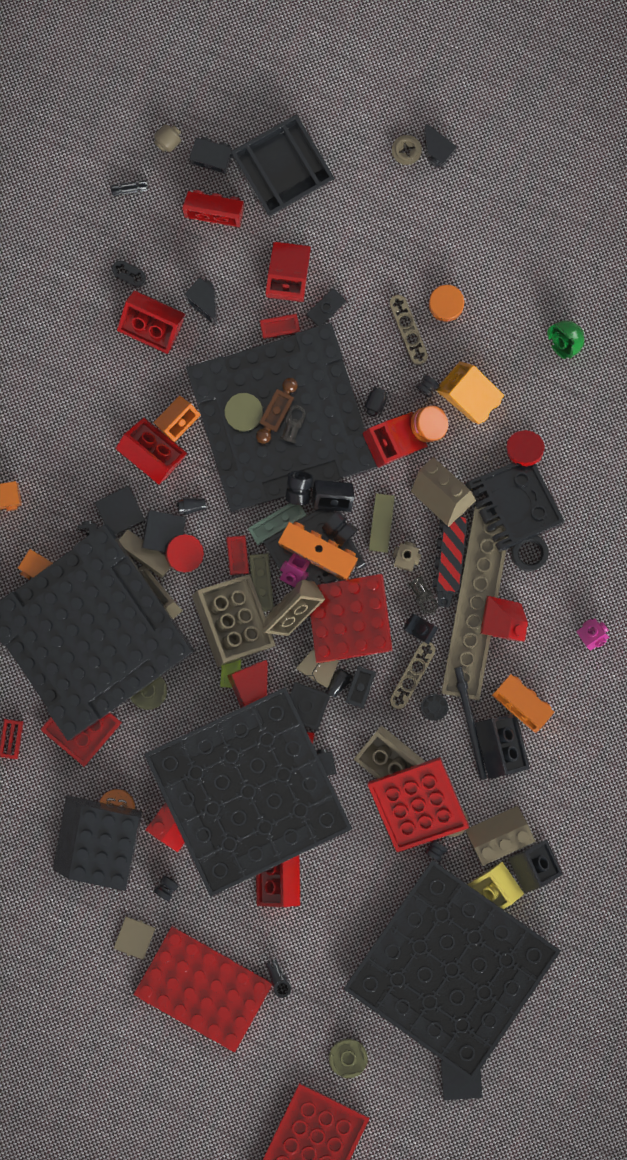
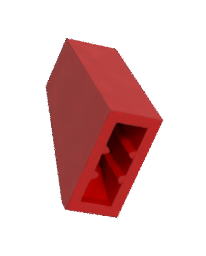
[227,660,268,708]

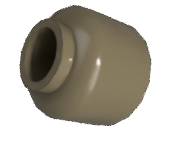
[154,124,181,153]

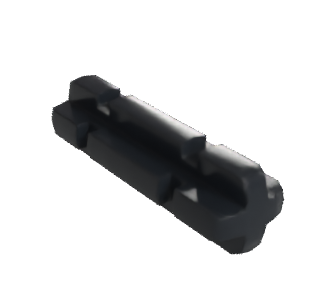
[111,180,148,196]

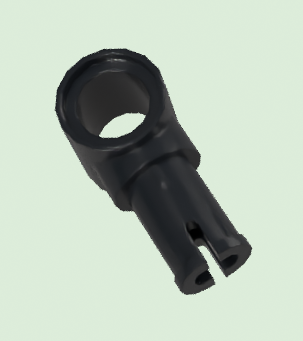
[265,959,291,998]

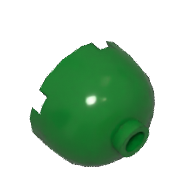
[547,320,584,359]

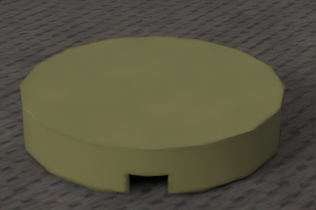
[225,393,263,432]
[131,677,167,710]
[329,1038,368,1078]

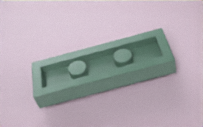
[248,503,307,545]

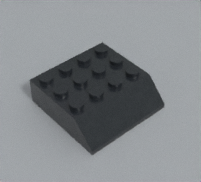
[231,114,335,217]
[53,795,143,891]

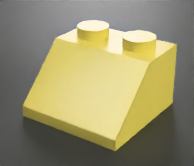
[467,862,524,909]

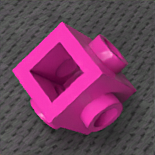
[280,553,310,587]
[576,619,609,651]

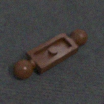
[256,378,298,444]

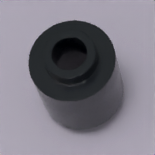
[364,387,387,417]

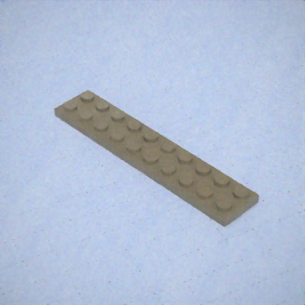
[441,506,508,701]

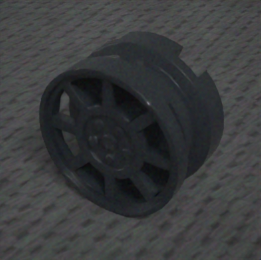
[421,694,448,721]

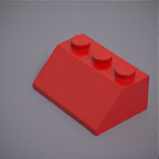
[182,190,244,228]
[117,290,185,354]
[115,418,188,485]
[146,802,185,852]
[256,855,300,907]

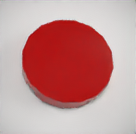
[506,430,545,466]
[165,534,204,573]

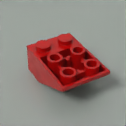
[266,242,311,302]
[362,412,428,468]

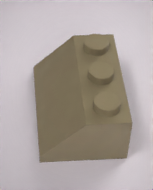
[411,457,476,527]
[262,580,325,636]
[354,725,426,779]
[465,806,536,866]

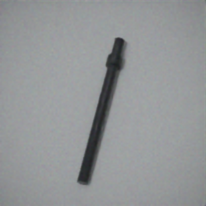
[454,666,487,780]

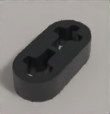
[112,261,146,288]

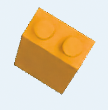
[435,361,504,424]

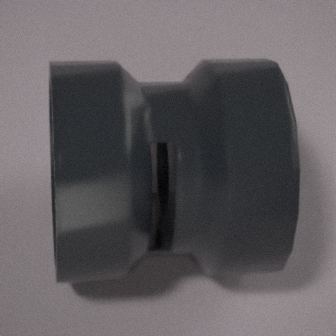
[153,875,180,902]

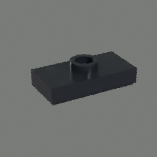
[306,288,347,326]

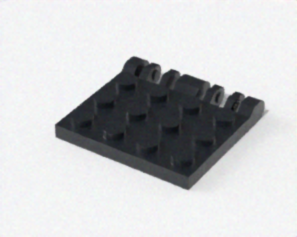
[465,462,565,552]
[263,510,366,590]

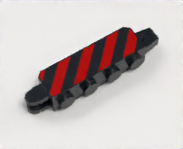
[432,516,467,607]

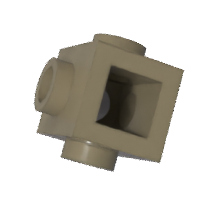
[392,541,421,572]

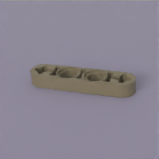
[390,295,428,366]
[390,642,435,709]

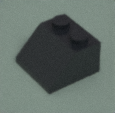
[185,277,218,326]
[508,839,563,893]

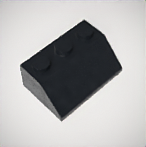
[475,714,530,779]

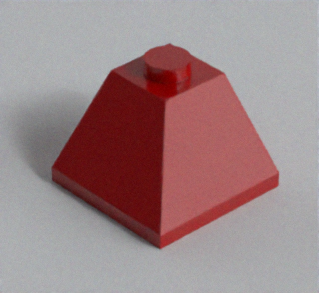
[480,596,528,642]

